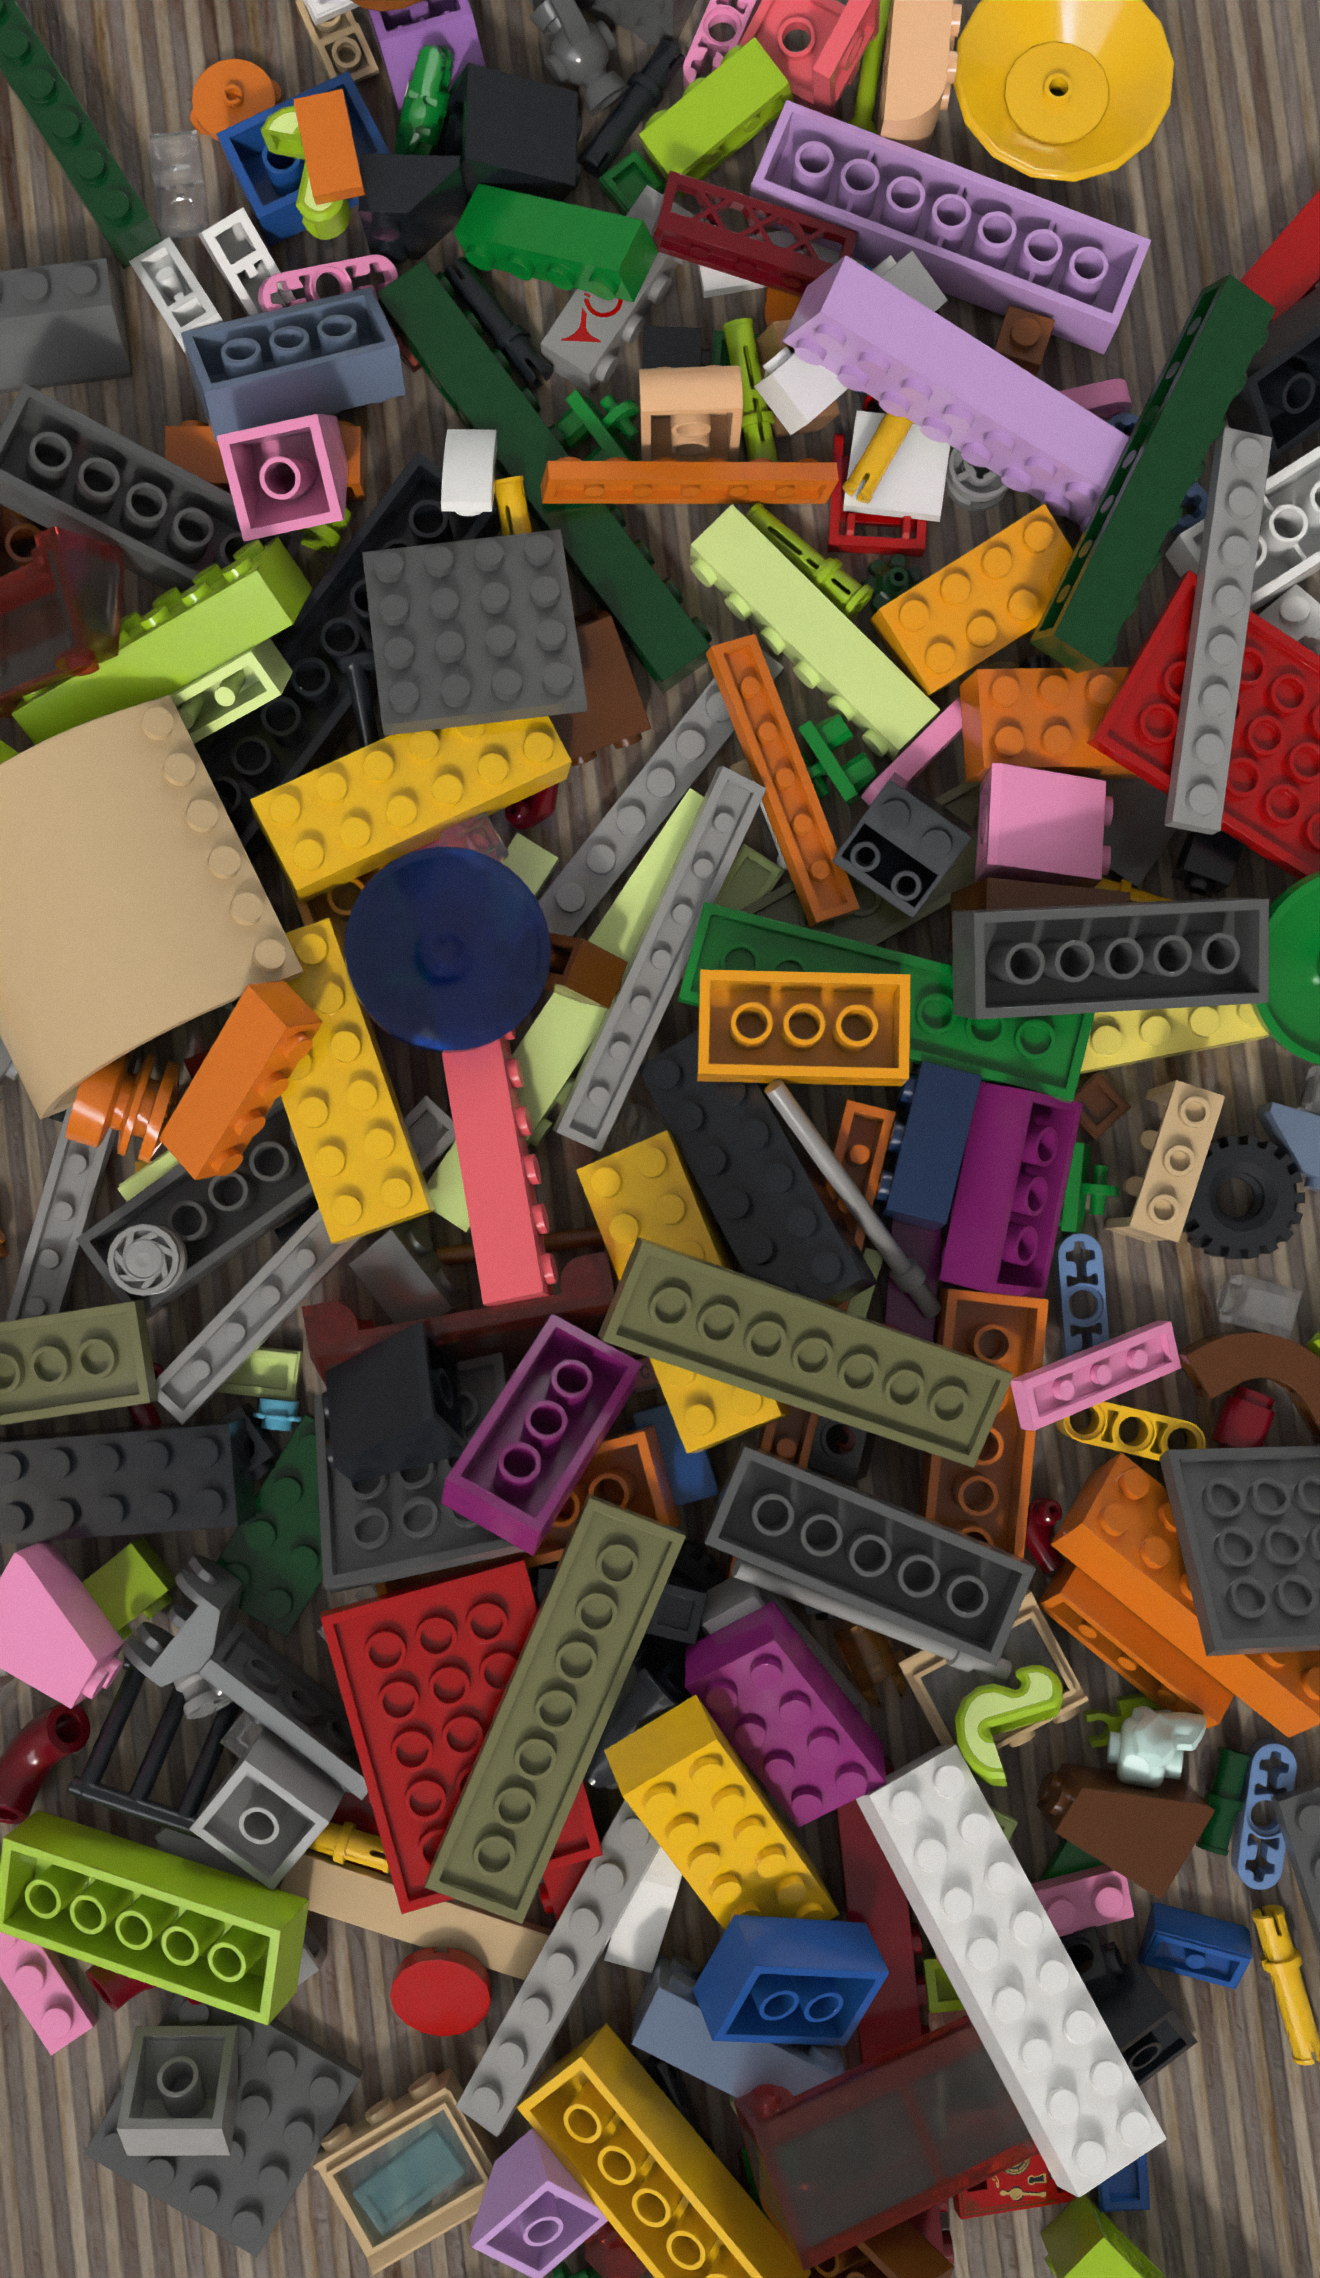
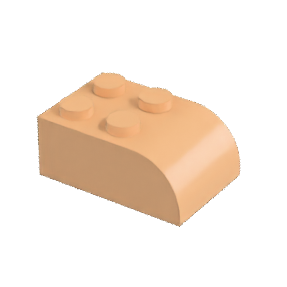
[877,0,962,153]
[639,365,743,462]

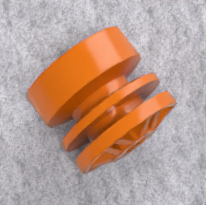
[65,1052,181,1163]

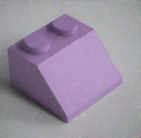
[469,2128,608,2278]

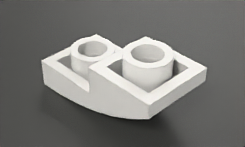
[441,429,498,516]

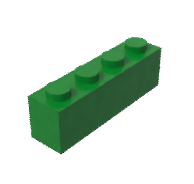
[453,183,658,302]

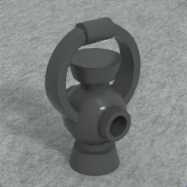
[529,0,629,116]

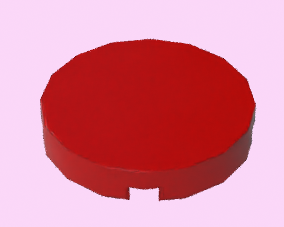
[390,1947,492,2036]

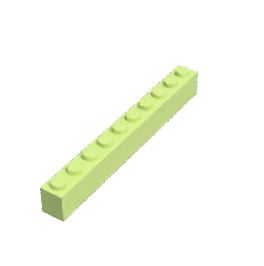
[427,788,704,1233]

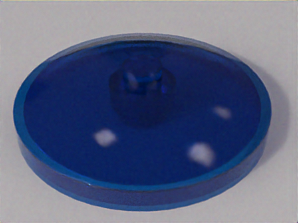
[344,847,551,1053]

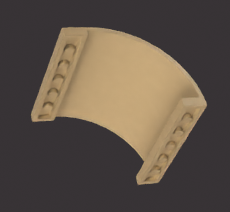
[0,695,303,1120]

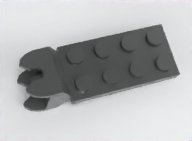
[122,1555,368,1800]

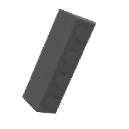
[0,258,132,394]

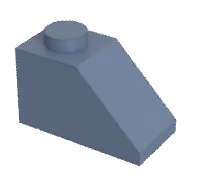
[1256,1102,1320,1192]

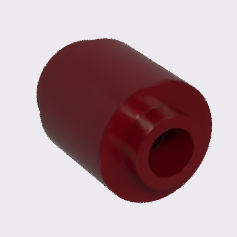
[1211,1385,1275,1448]

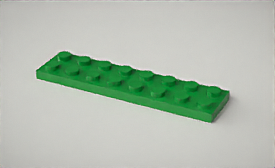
[678,902,1095,1103]

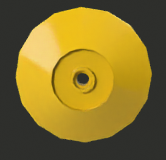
[953,0,1174,182]

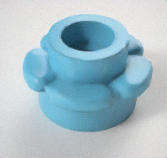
[252,1397,302,1431]

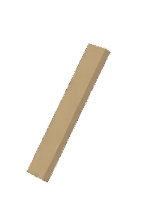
[278,1849,553,1980]

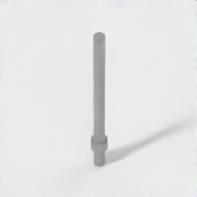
[764,1079,942,1318]
[732,1558,1012,1681]

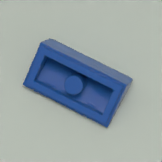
[1138,1903,1253,1989]

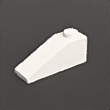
[198,207,296,317]
[129,237,223,354]
[604,1847,682,1973]

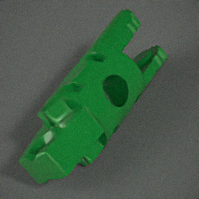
[395,44,455,155]

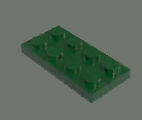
[216,1413,323,1637]

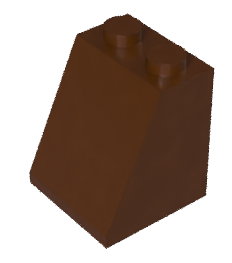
[549,606,652,766]
[1036,1763,1215,1900]

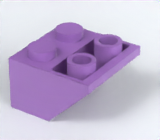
[368,0,486,114]

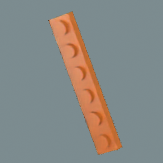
[540,457,839,504]
[706,634,860,928]

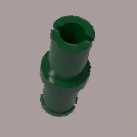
[1195,1746,1251,1856]

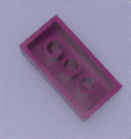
[939,1082,1083,1299]
[441,1314,643,1556]
[685,1601,887,1828]

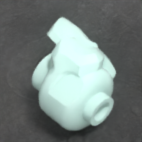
[1107,1706,1206,1788]

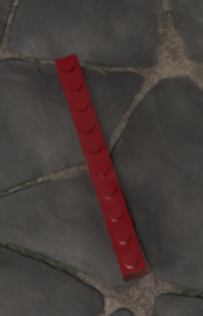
[835,1756,954,2264]

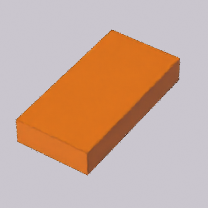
[293,89,365,205]

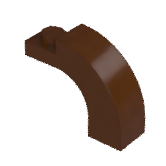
[1178,1331,1320,1443]

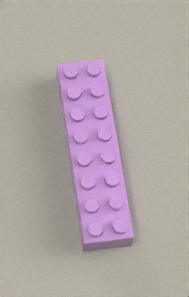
[750,100,1151,355]
[782,255,1129,533]

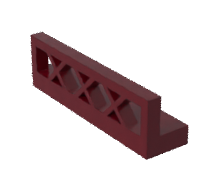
[651,170,857,298]

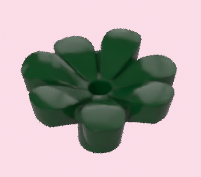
[861,554,922,613]

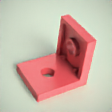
[739,0,880,117]

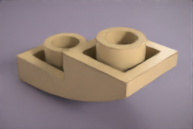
[295,0,379,83]

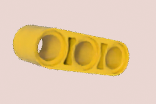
[1055,1401,1206,1461]

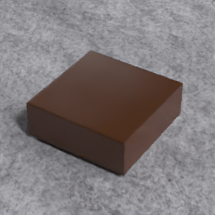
[1073,1071,1131,1141]

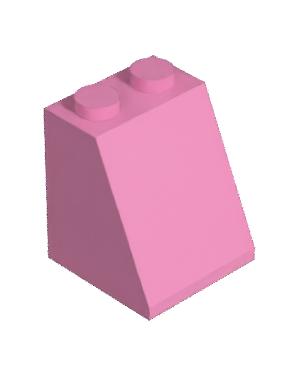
[217,414,349,541]
[975,763,1113,888]
[0,1541,124,1709]

